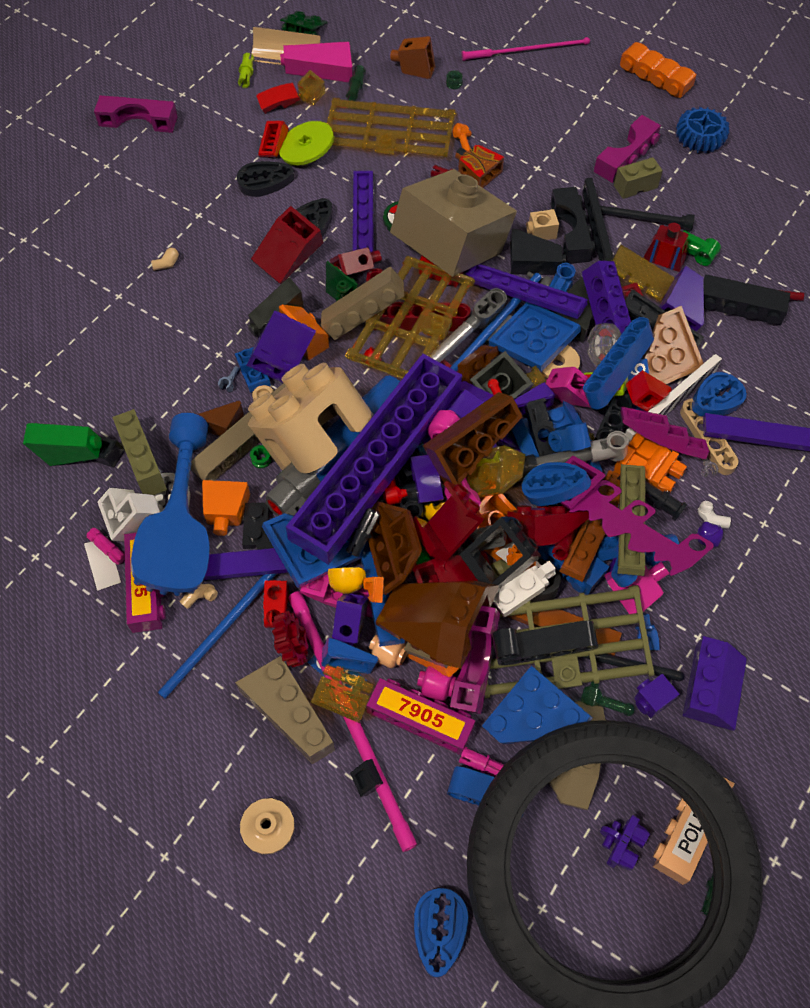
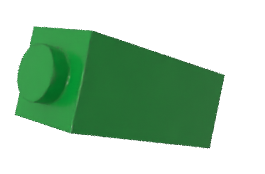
[23,423,102,466]

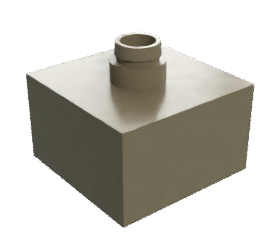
[390,169,517,277]

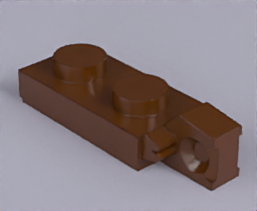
[458,345,499,384]

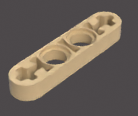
[680,399,738,475]

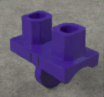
[600,815,650,871]

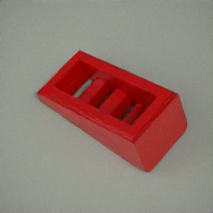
[258,121,289,157]

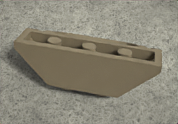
[549,701,605,810]

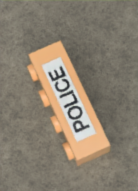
[653,778,735,885]

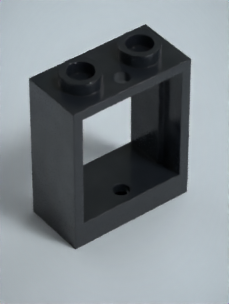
[460,517,541,588]

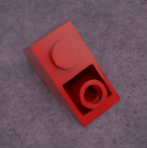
[625,370,672,411]

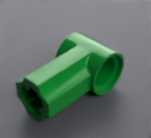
[683,231,721,266]

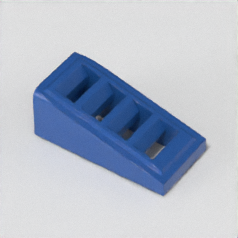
[321,638,378,674]

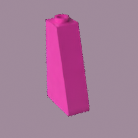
[280,42,353,82]

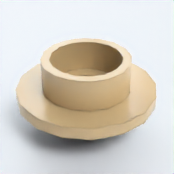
[240,798,294,854]

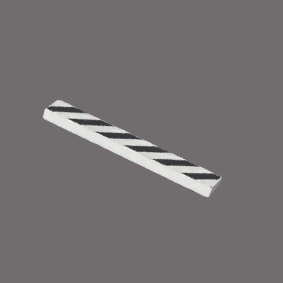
[625,354,722,445]

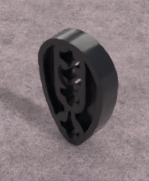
[237,161,294,197]
[296,198,333,236]

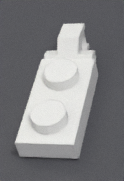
[492,561,556,617]

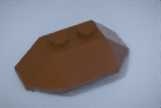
[368,501,422,595]

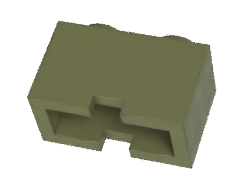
[614,157,663,199]

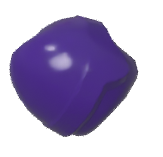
[697,521,724,548]

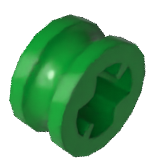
[250,445,272,469]

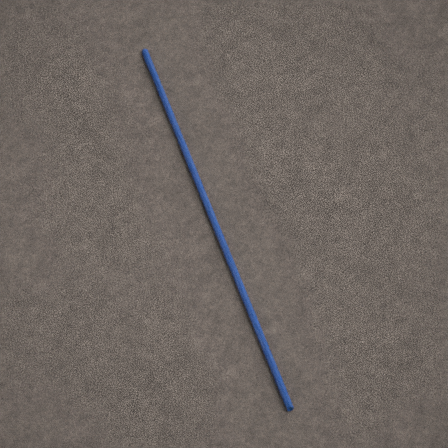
[157,273,542,699]

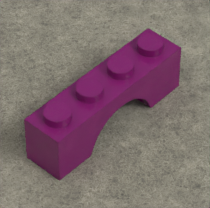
[94,95,178,133]
[594,115,661,183]
[450,606,500,715]

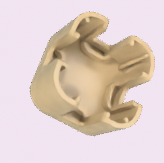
[248,363,373,473]

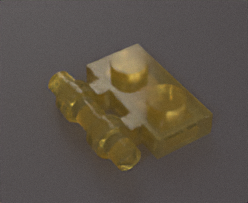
[311,664,374,723]

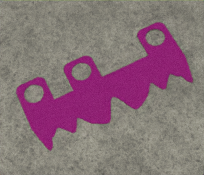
[570,480,714,576]

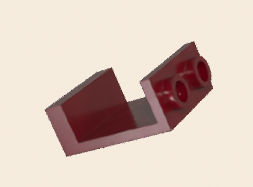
[413,481,484,562]

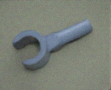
[218,366,239,392]

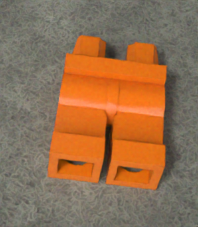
[613,433,687,493]

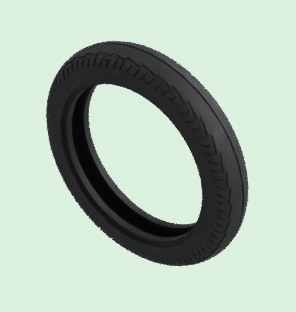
[467,720,763,1008]

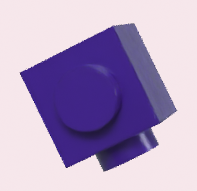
[634,674,680,719]

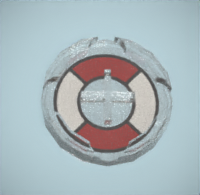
[587,323,621,366]

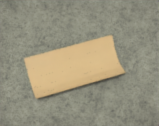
[251,27,320,65]

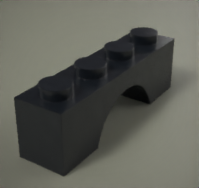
[550,187,595,264]

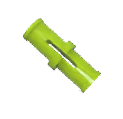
[238,53,254,88]

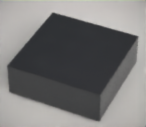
[350,759,383,797]

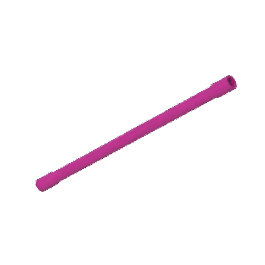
[288,591,418,852]

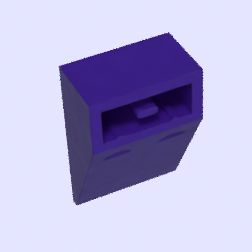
[246,310,316,383]

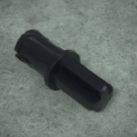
[346,508,380,557]

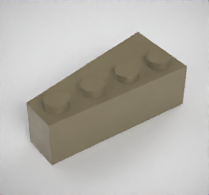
[235,656,335,764]

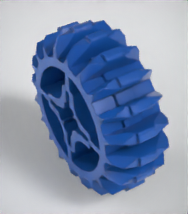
[676,106,730,153]

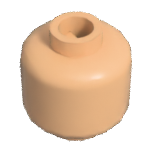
[369,635,408,669]

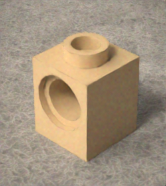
[526,209,559,240]

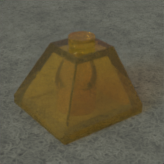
[467,445,525,497]

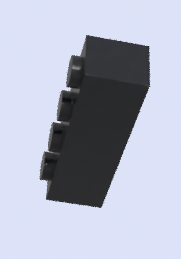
[703,274,790,326]

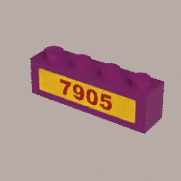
[124,532,166,633]
[366,678,475,755]

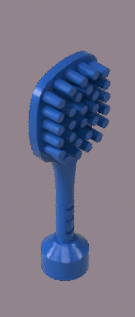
[131,413,209,596]

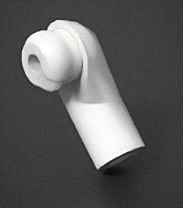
[698,501,731,529]

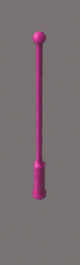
[462,37,590,61]

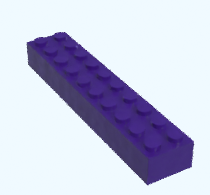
[286,354,462,565]

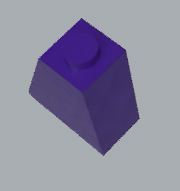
[659,266,704,331]

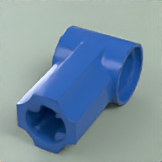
[549,263,576,292]

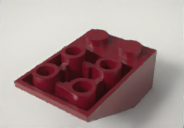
[251,206,324,285]
[507,503,589,546]
[413,551,491,583]

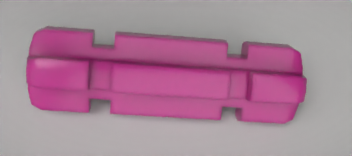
[86,528,125,565]

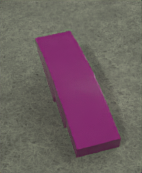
[621,407,709,459]

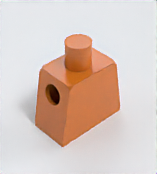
[202,480,250,536]

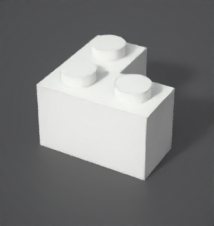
[98,488,160,541]

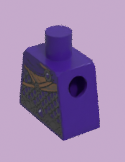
[332,593,369,646]

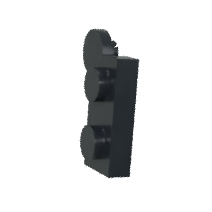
[242,503,274,550]

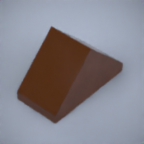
[197,400,244,437]

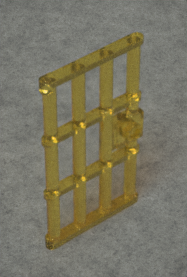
[327,98,456,158]
[345,256,475,379]

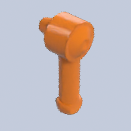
[453,123,472,151]

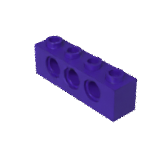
[582,261,631,352]

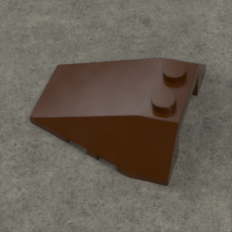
[375,580,499,668]

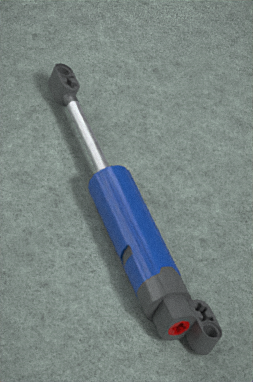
[266,288,507,516]

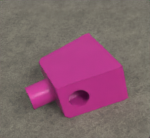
[544,367,591,408]
[605,562,670,614]

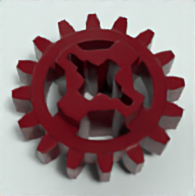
[272,611,309,668]

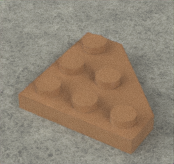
[643,306,704,384]

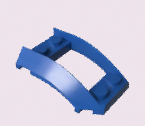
[510,401,602,506]

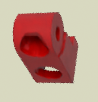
[263,581,289,628]

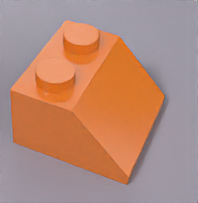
[279,304,329,361]

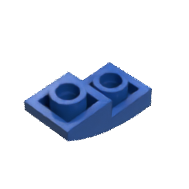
[234,347,271,393]

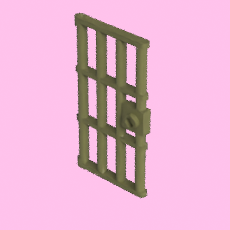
[485,585,654,699]

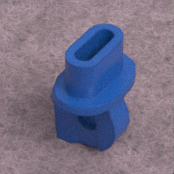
[635,613,660,650]

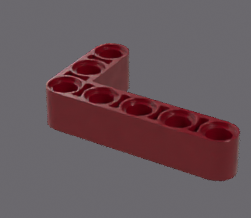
[366,268,471,331]

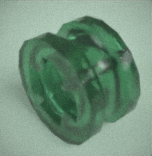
[446,70,463,90]

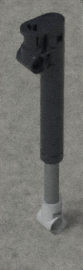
[377,431,628,521]

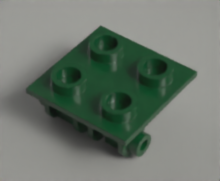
[280,11,327,35]
[326,261,358,302]

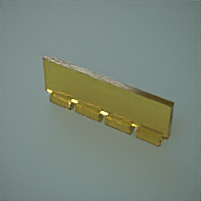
[612,245,674,301]

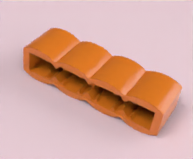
[620,42,696,98]

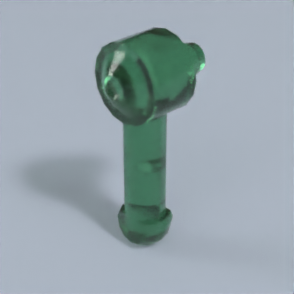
[580,682,635,716]

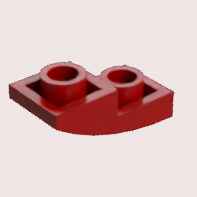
[256,83,300,114]

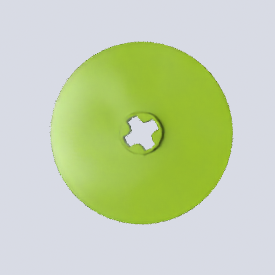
[279,121,334,165]

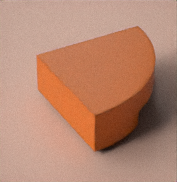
[363,577,384,603]

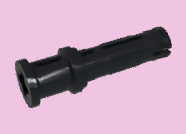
[617,475,687,521]

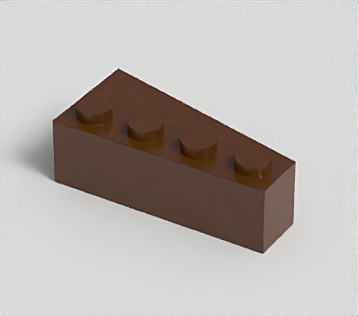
[423,392,523,485]

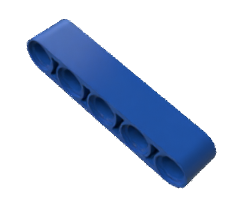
[583,317,654,409]

